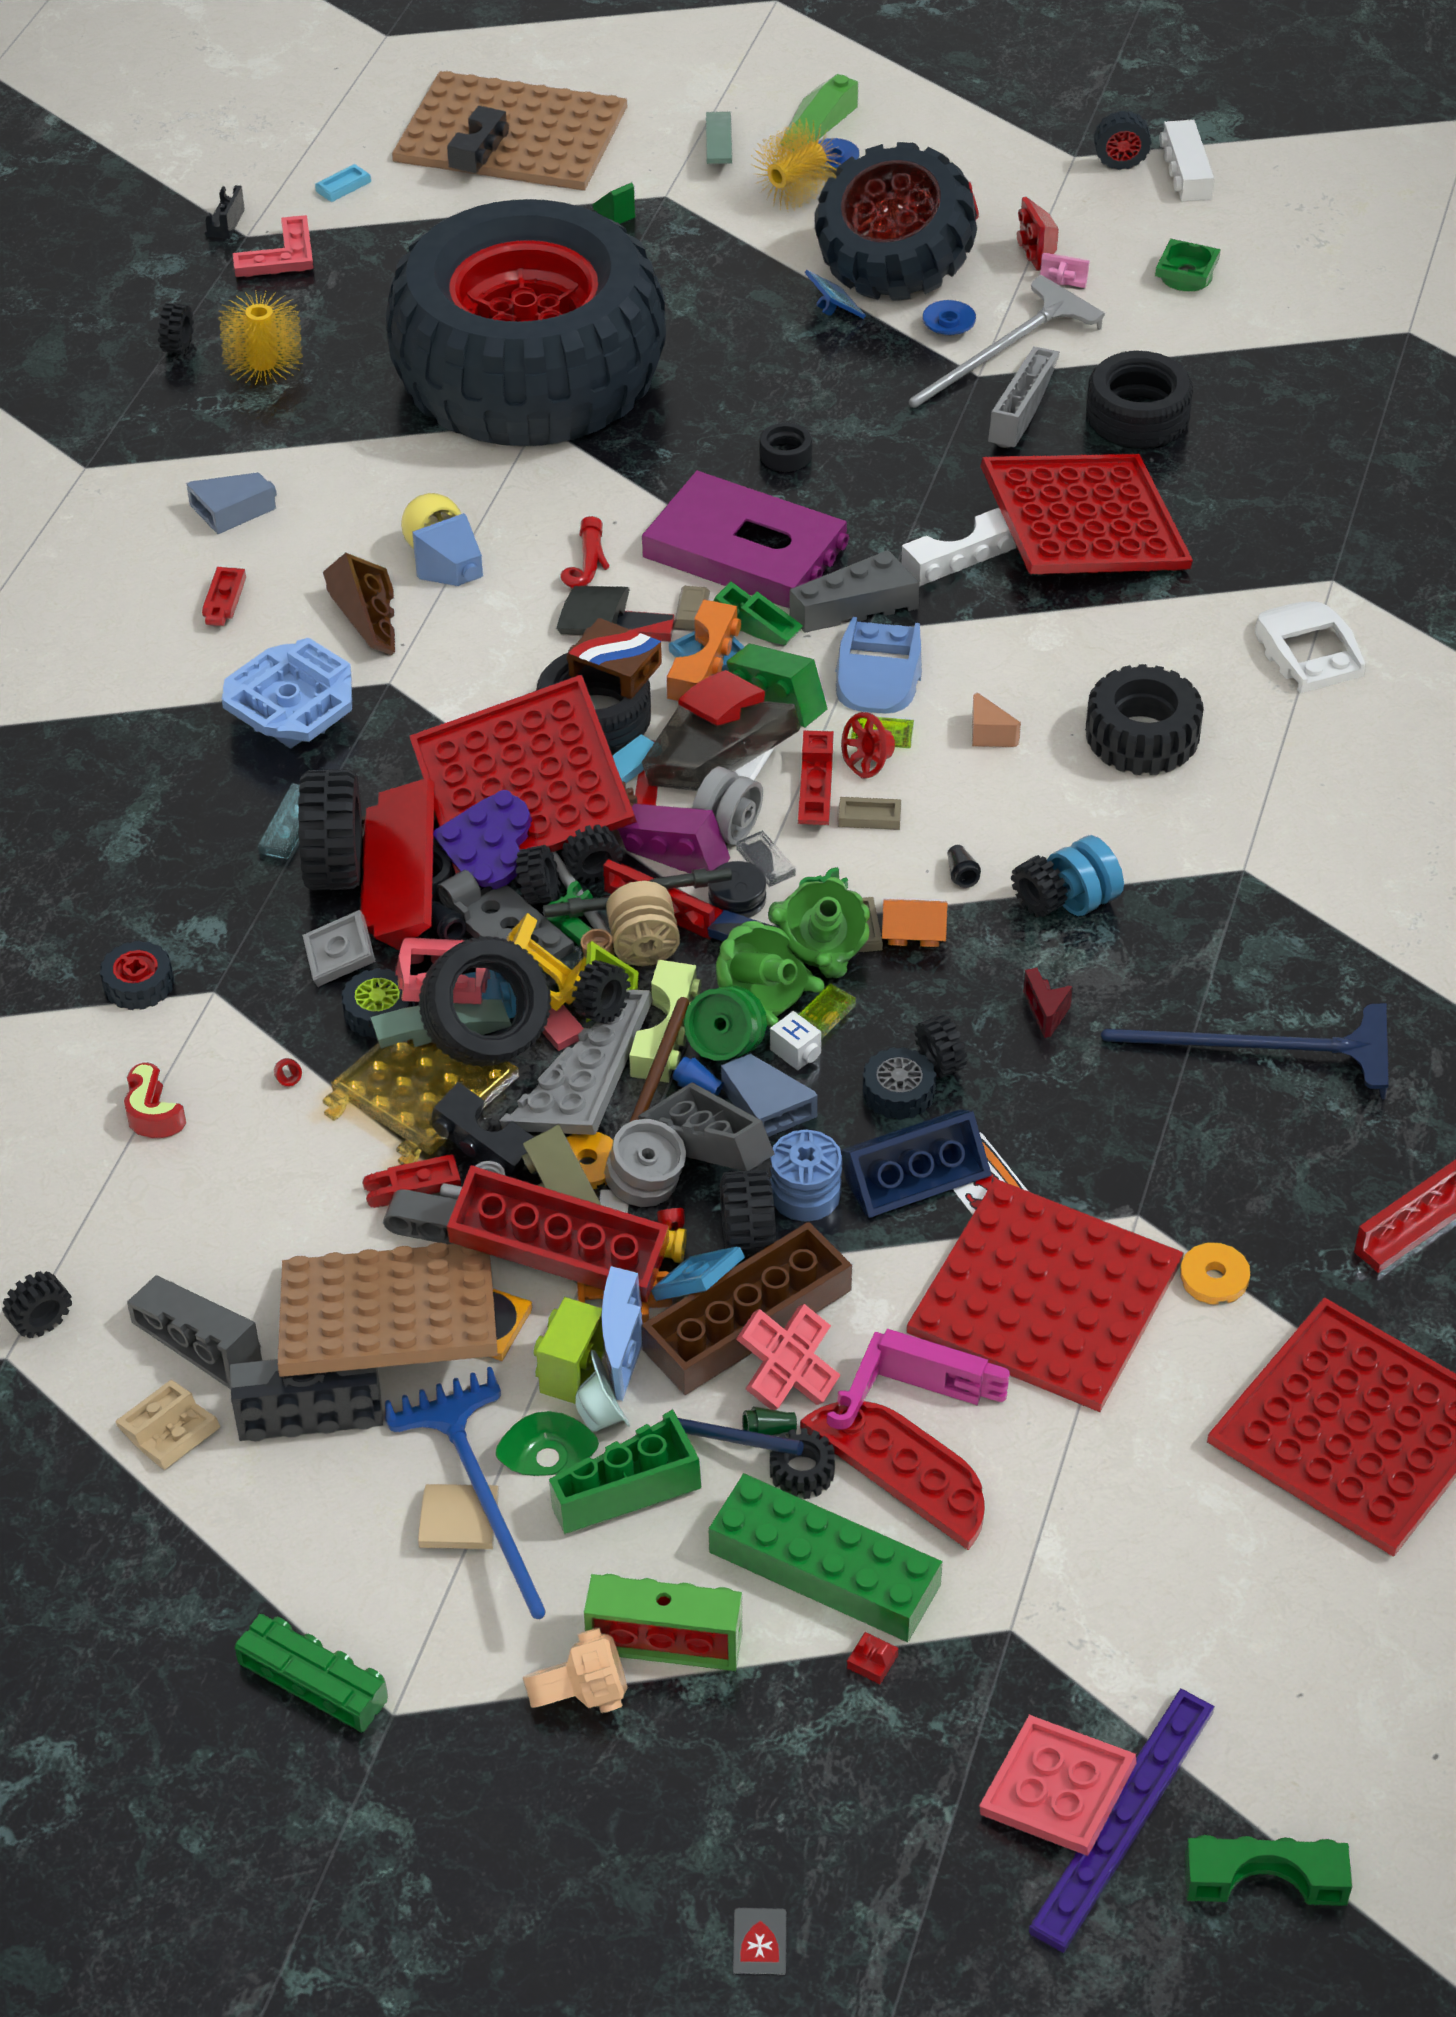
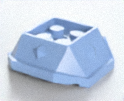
[222,637,352,749]

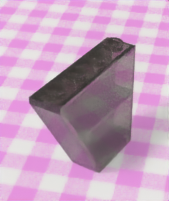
[642,701,801,791]

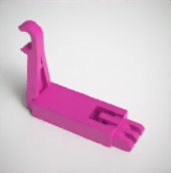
[827,1329,1010,1429]

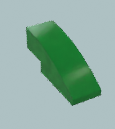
[713,581,803,645]

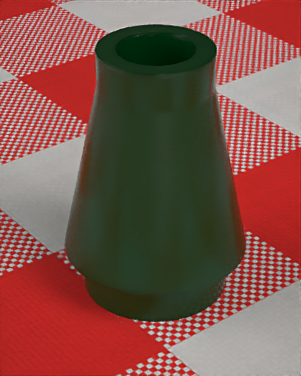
[742,1406,797,1437]

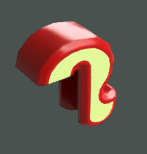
[124,1062,186,1138]

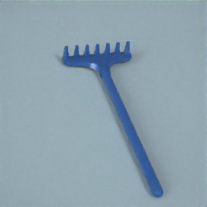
[384,1367,546,1619]

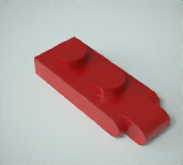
[202,567,246,626]

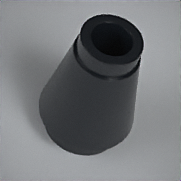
[947,845,981,888]
[431,901,466,940]

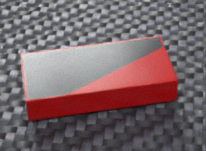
[616,611,674,641]

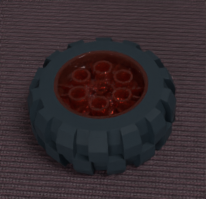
[814,142,977,301]

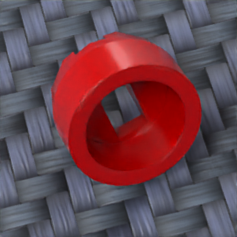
[274,1058,302,1086]
[657,1208,685,1231]

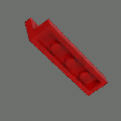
[603,859,724,940]
[1354,1159,1456,1273]

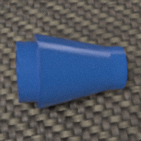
[672,1056,724,1096]

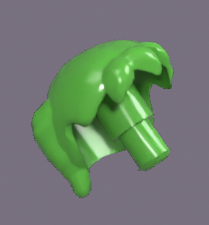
[768,877,870,978]
[716,921,825,1027]

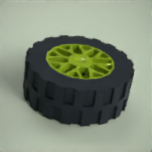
[342,968,415,1039]

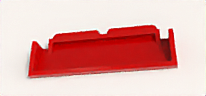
[360,778,435,950]

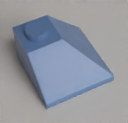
[412,513,483,586]

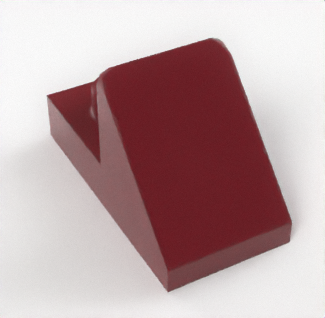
[1023,967,1073,1038]

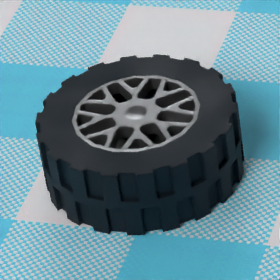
[862,1047,936,1120]

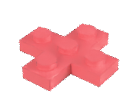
[736,1304,840,1410]

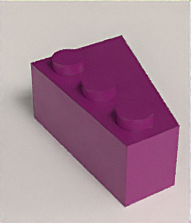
[618,804,730,873]

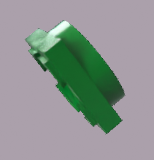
[1155,238,1221,291]

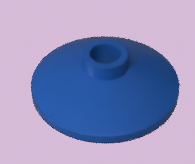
[818,138,860,170]
[923,300,976,335]

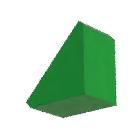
[592,182,635,224]

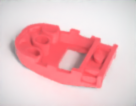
[395,938,490,1004]

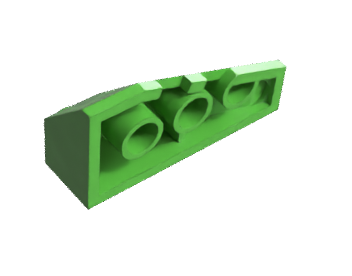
[781,74,858,151]

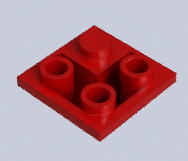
[1017,197,1059,271]

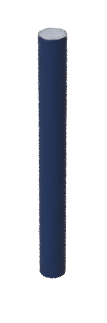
[678,1418,804,1456]

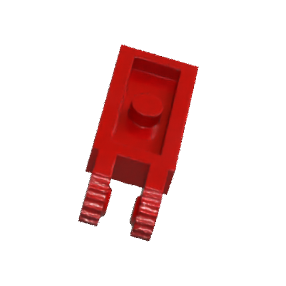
[362,1154,461,1208]

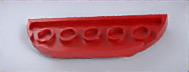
[800,1401,985,1550]

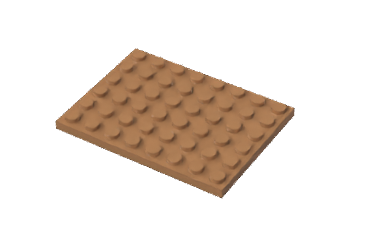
[392,71,627,191]

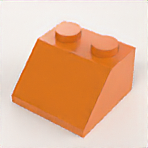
[882,899,948,947]

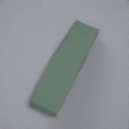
[706,112,732,164]
[371,999,511,1048]

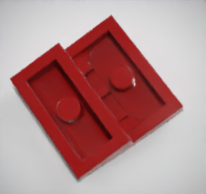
[678,670,765,726]

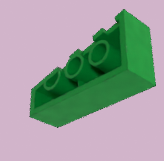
[549,1409,702,1534]

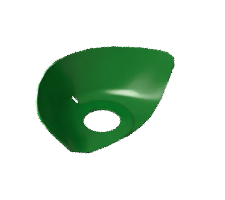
[496,1411,599,1476]

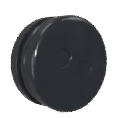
[708,861,766,918]

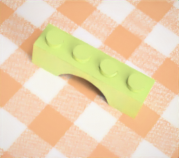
[629,960,701,1083]

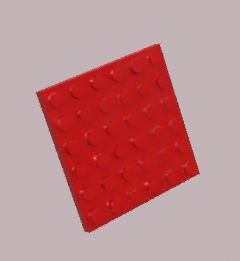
[980,454,1193,574]
[409,674,637,874]
[907,1178,1184,1412]
[1207,1297,1456,1557]

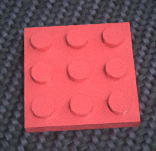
[979,1715,1137,1856]

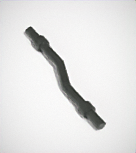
[543,868,732,918]

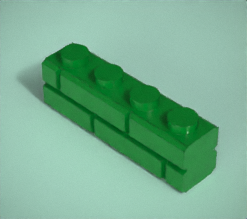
[235,1614,388,1733]

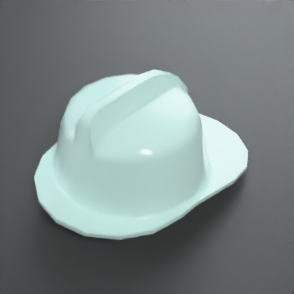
[575,1350,630,1431]

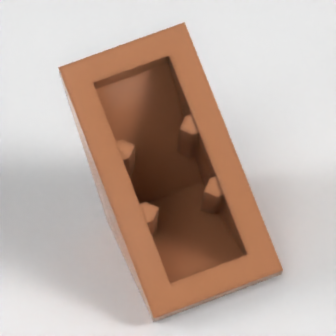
[972,692,1021,747]

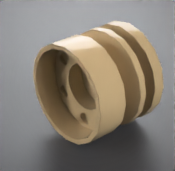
[606,881,680,966]

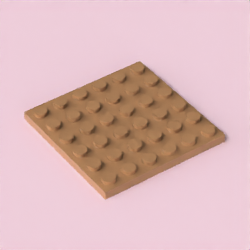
[278,1243,498,1377]

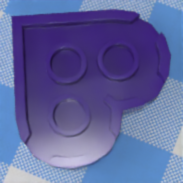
[433,790,532,889]

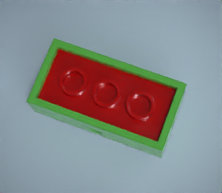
[584,1574,742,1671]

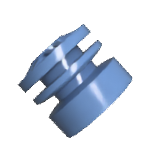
[770,1130,842,1222]

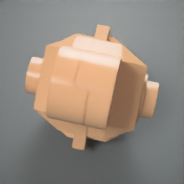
[522,1628,628,1713]

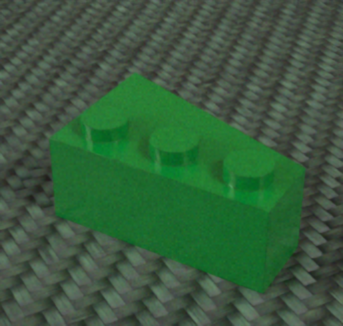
[726,643,828,728]

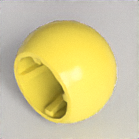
[401,493,461,549]

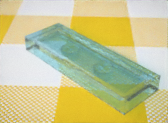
[258,783,300,859]

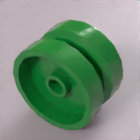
[684,986,767,1061]

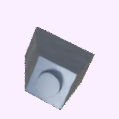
[186,472,277,534]
[721,1054,817,1137]

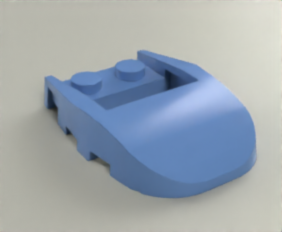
[835,617,922,714]

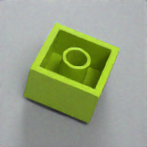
[533,1297,605,1404]

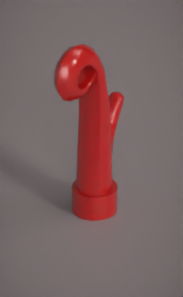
[560,516,609,588]

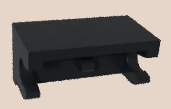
[205,185,245,239]

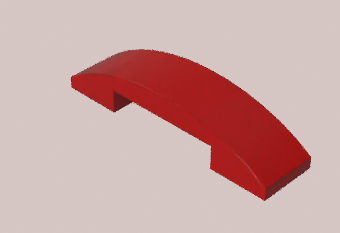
[798,730,834,825]

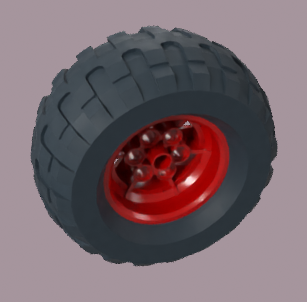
[385,199,666,446]

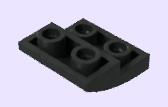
[556,586,630,635]

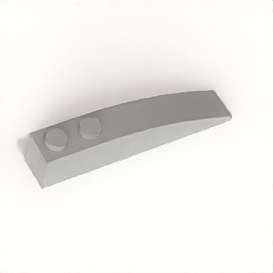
[988,346,1060,448]

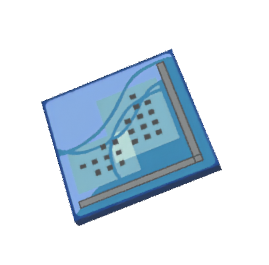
[804,270,866,319]

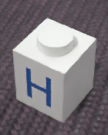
[770,1011,821,1070]

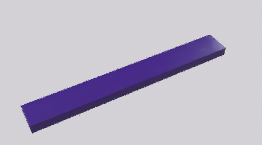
[1029,1688,1215,1953]

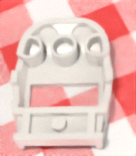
[1255,601,1365,693]

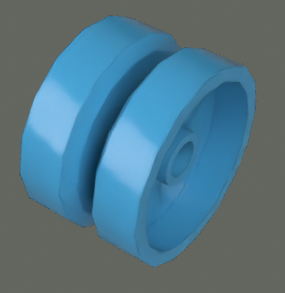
[1047,835,1124,916]

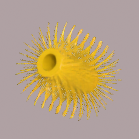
[751,119,842,211]
[218,290,303,385]

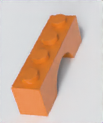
[667,599,741,701]

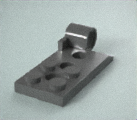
[436,870,574,960]

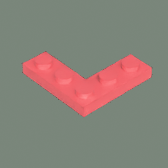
[233,215,314,277]

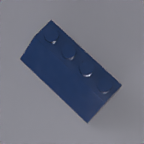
[840,1109,992,1218]

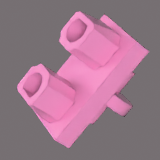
[1040,253,1090,288]

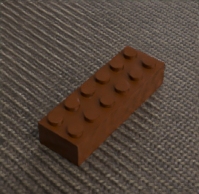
[641,1221,852,1395]

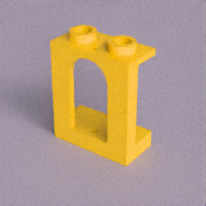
[506,913,586,1011]

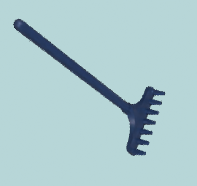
[1101,1003,1389,1099]

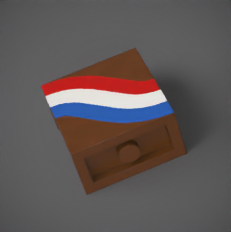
[566,618,662,700]

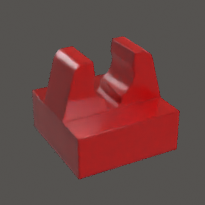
[847,1632,898,1684]

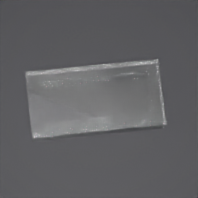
[736,830,796,887]

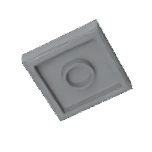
[303,910,376,987]

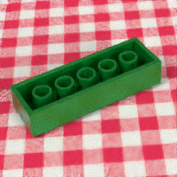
[708,1473,943,1643]

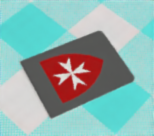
[733,1908,786,1974]

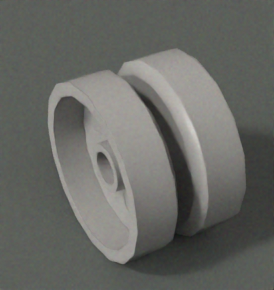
[692,766,763,845]
[604,1119,686,1207]

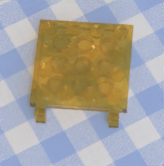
[323,1039,519,1165]

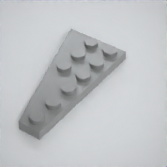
[499,990,653,1135]

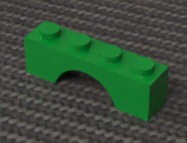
[1184,1835,1352,1906]

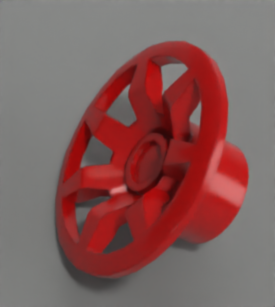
[841,712,895,778]

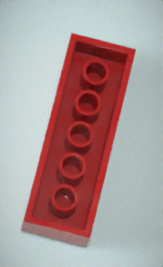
[447,1165,669,1303]

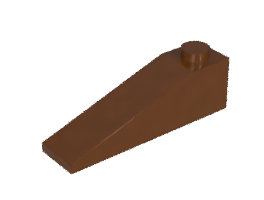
[323,552,395,655]

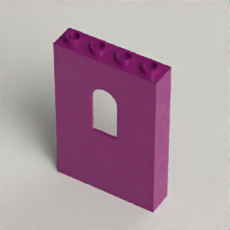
[642,471,849,609]

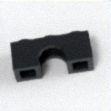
[447,105,509,174]
[429,1082,534,1178]

